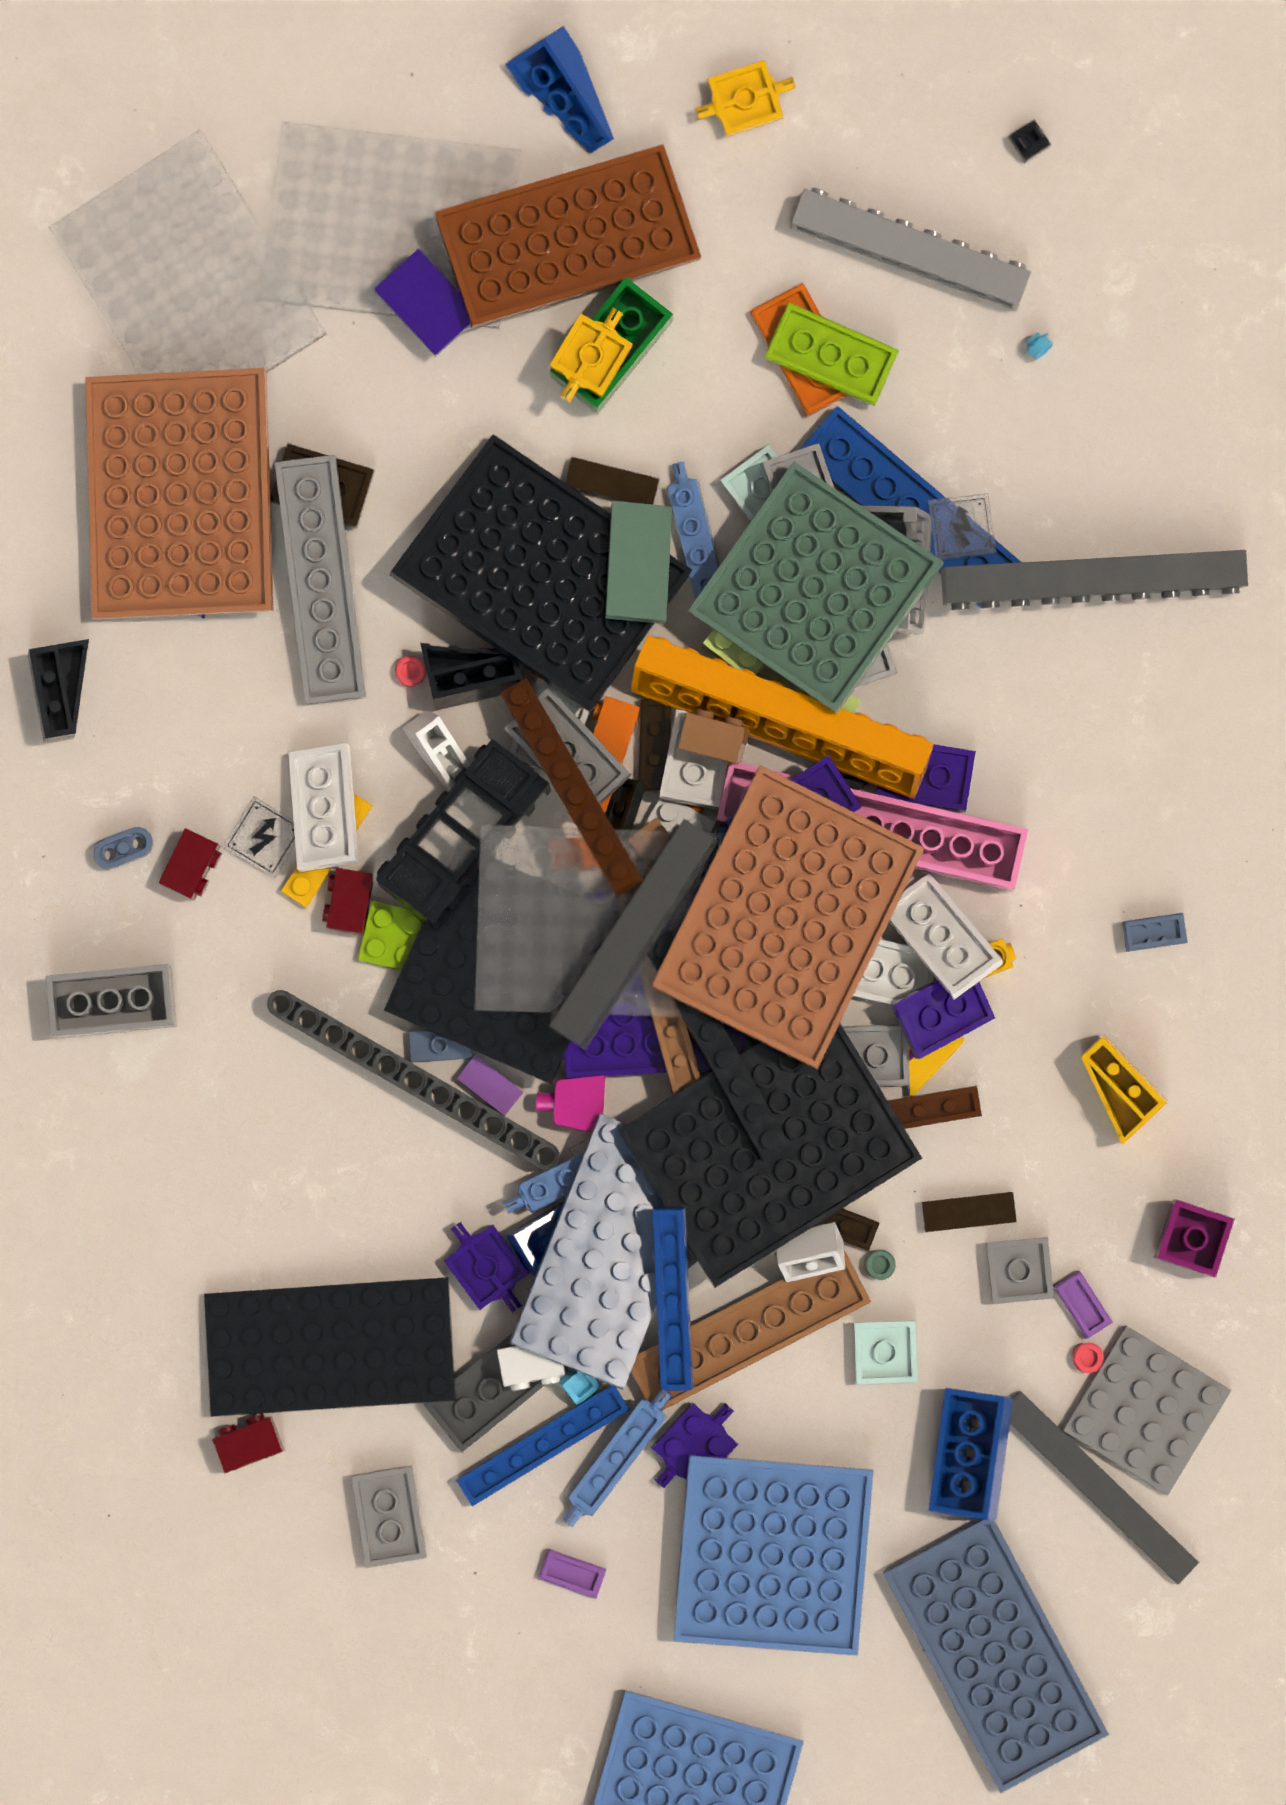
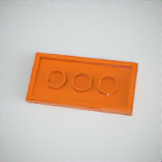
[750,283,849,417]

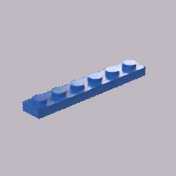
[652,1207,693,1391]
[456,1385,630,1507]

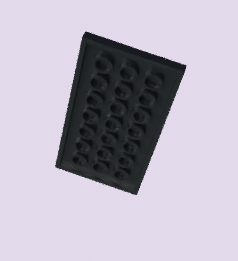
[204,1277,456,1417]

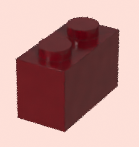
[159,828,222,900]
[322,868,374,936]
[212,1413,285,1474]

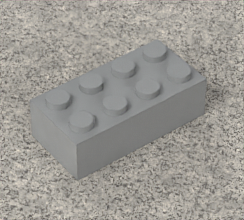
[45,964,177,1039]

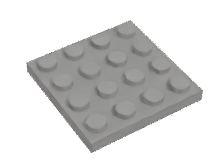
[1062,1325,1231,1495]

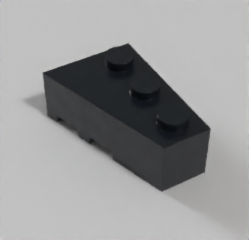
[27,639,89,743]
[420,643,523,710]

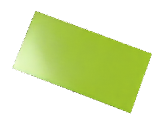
[764,302,899,407]

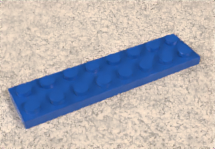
[799,406,1021,609]

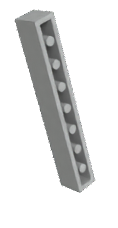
[791,188,1031,311]

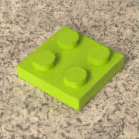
[358,901,424,970]

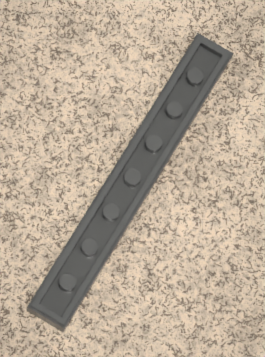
[1010,1391,1199,1585]

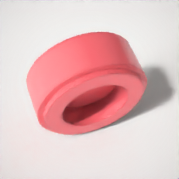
[395,656,426,687]
[1072,1342,1104,1373]

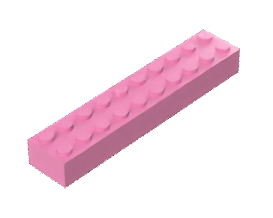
[716,762,1028,891]

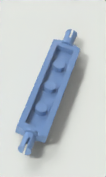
[667,462,720,600]
[503,1154,583,1214]
[563,1389,672,1527]

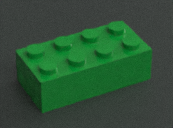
[550,277,673,414]

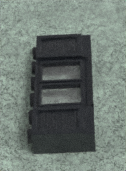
[376,739,551,931]

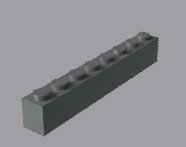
[549,819,719,1050]

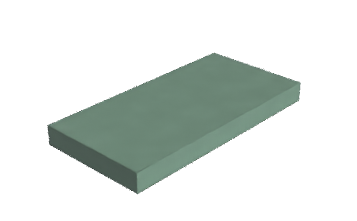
[605,501,672,624]

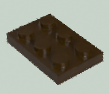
[270,443,375,528]

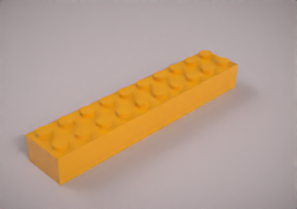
[631,635,934,799]

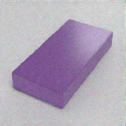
[456,1055,523,1116]
[1054,1271,1113,1339]
[539,1549,607,1599]

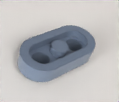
[94,827,154,870]

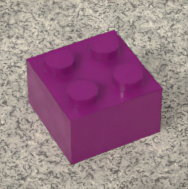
[1154,1199,1235,1277]

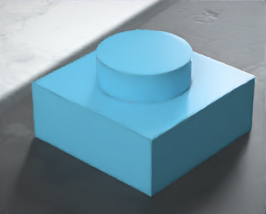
[558,1369,601,1406]

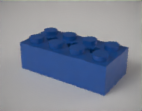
[928,1388,1013,1520]

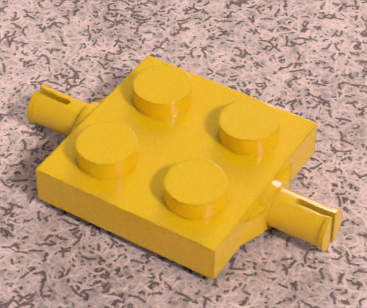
[695,60,796,137]
[550,308,633,403]

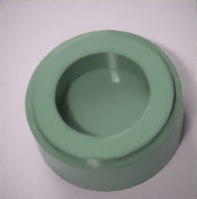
[865,1250,896,1280]

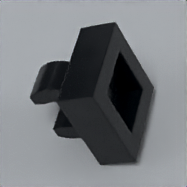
[1009,119,1051,163]

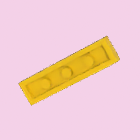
[281,794,373,908]

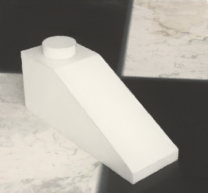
[402,710,476,806]

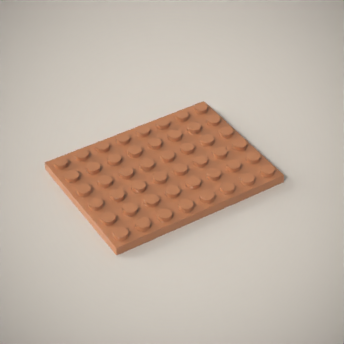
[85,368,274,620]
[651,765,925,1069]

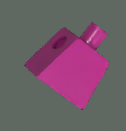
[536,1076,605,1133]

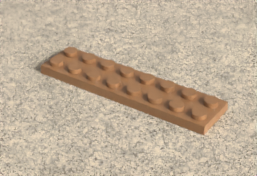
[631,1250,871,1410]

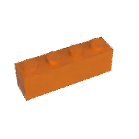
[567,696,640,814]

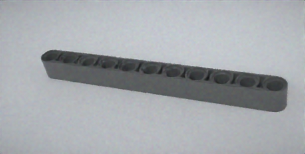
[267,990,560,1170]

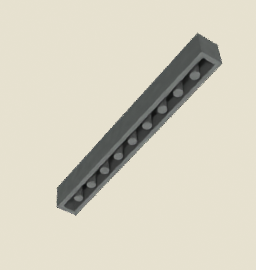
[941,550,1248,610]

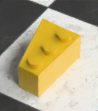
[1081,1034,1167,1145]

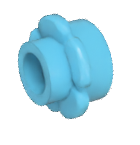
[1025,332,1053,360]

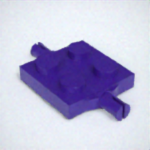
[444,1222,529,1313]
[651,1402,738,1489]

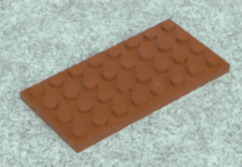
[434,144,701,328]

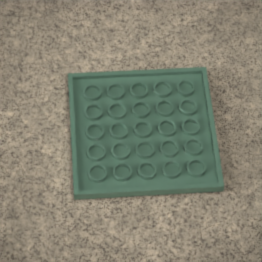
[688,461,944,714]

